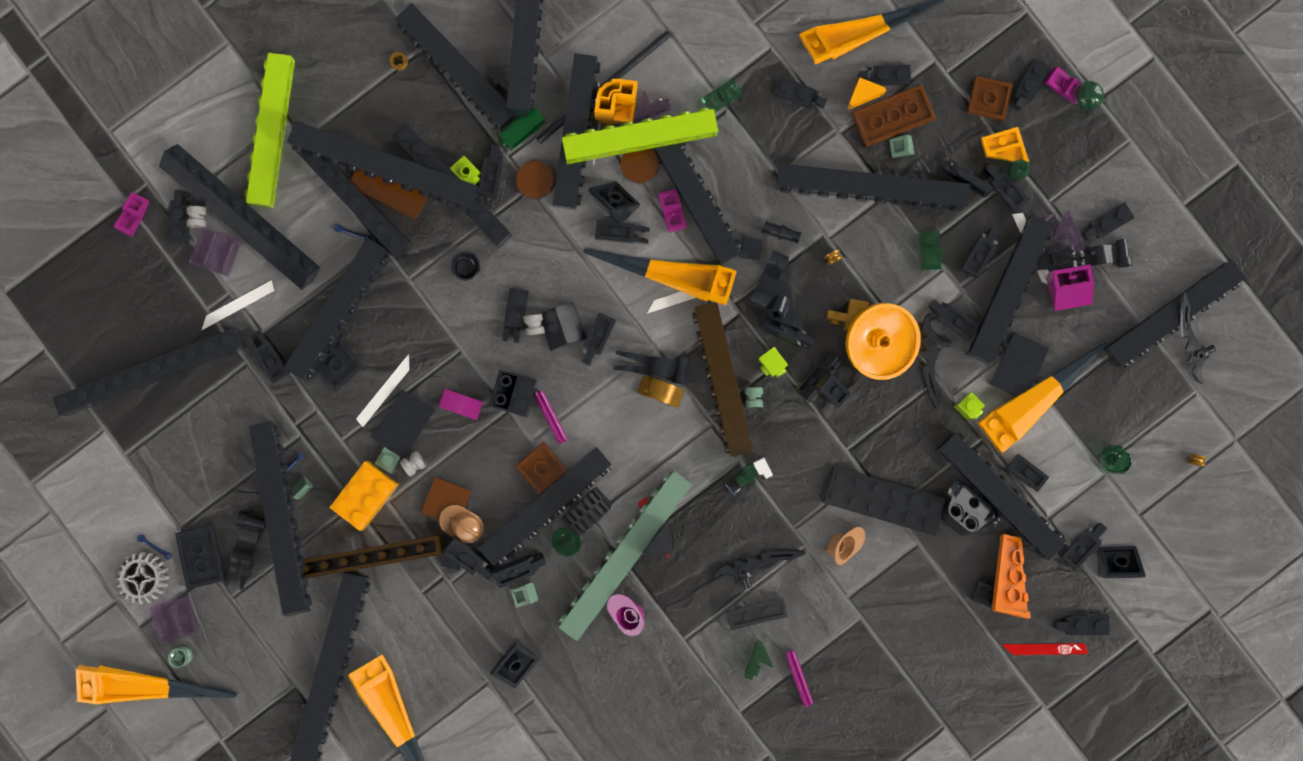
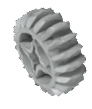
[115,552,170,605]

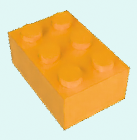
[329,461,399,531]

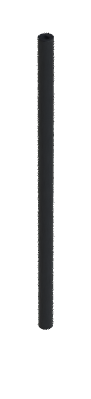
[536,30,671,144]

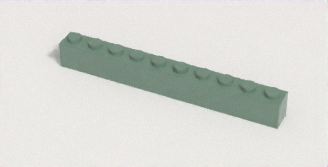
[559,471,693,641]

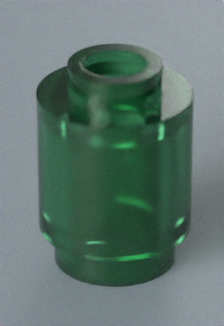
[1007,160,1030,182]

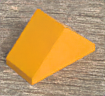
[848,78,886,110]

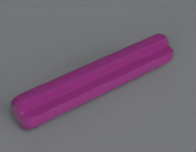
[534,390,567,444]
[785,650,813,707]

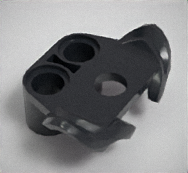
[941,479,1001,536]

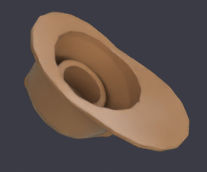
[439,505,484,543]
[825,527,865,565]

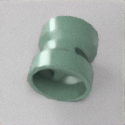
[744,388,763,408]
[168,646,193,668]

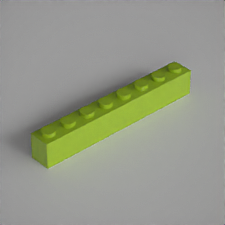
[244,53,295,209]
[562,108,718,164]

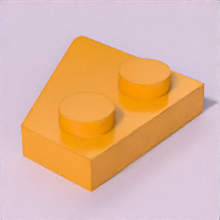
[980,127,1029,164]

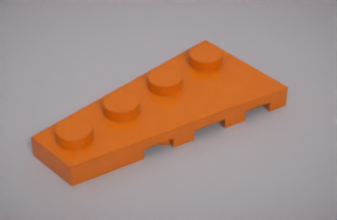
[991,534,1030,619]

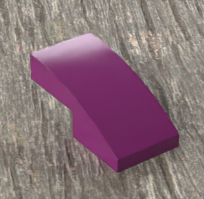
[1044,67,1088,105]
[658,189,687,233]
[113,192,149,237]
[438,389,483,420]

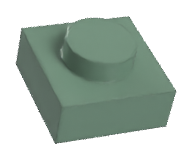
[375,447,402,474]

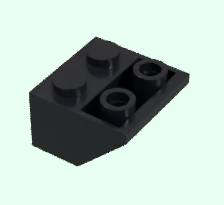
[489,369,538,418]

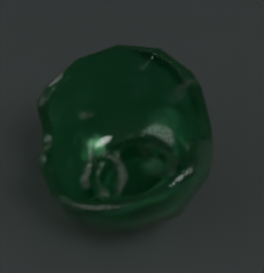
[1075,81,1104,111]
[1100,445,1132,474]
[552,528,582,557]

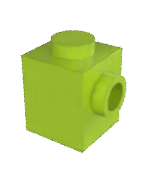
[450,156,481,185]
[758,347,788,378]
[954,392,985,420]

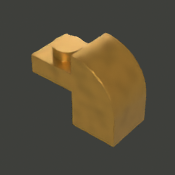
[825,299,869,331]
[637,375,685,408]

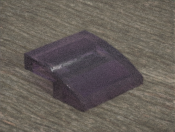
[189,227,241,277]
[150,596,198,645]

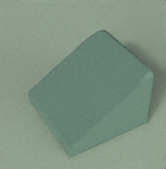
[889,135,914,158]
[291,476,313,499]
[510,582,538,608]

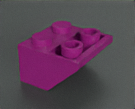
[1047,264,1094,311]

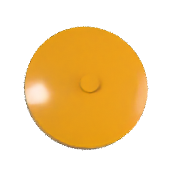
[846,303,921,380]

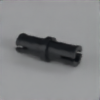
[762,221,802,244]

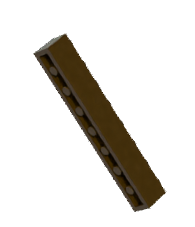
[692,302,754,457]
[303,535,443,578]

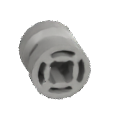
[186,206,206,228]
[523,314,545,336]
[400,451,427,477]

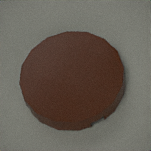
[621,149,658,184]
[516,161,554,200]

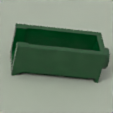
[498,106,546,151]

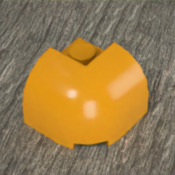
[595,79,638,126]

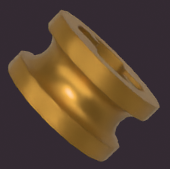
[390,52,408,70]
[824,249,843,265]
[1188,454,1207,467]

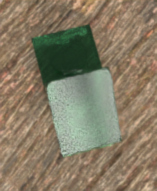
[919,231,943,271]
[744,639,773,680]

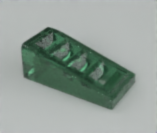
[702,79,744,114]

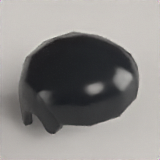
[451,251,481,281]

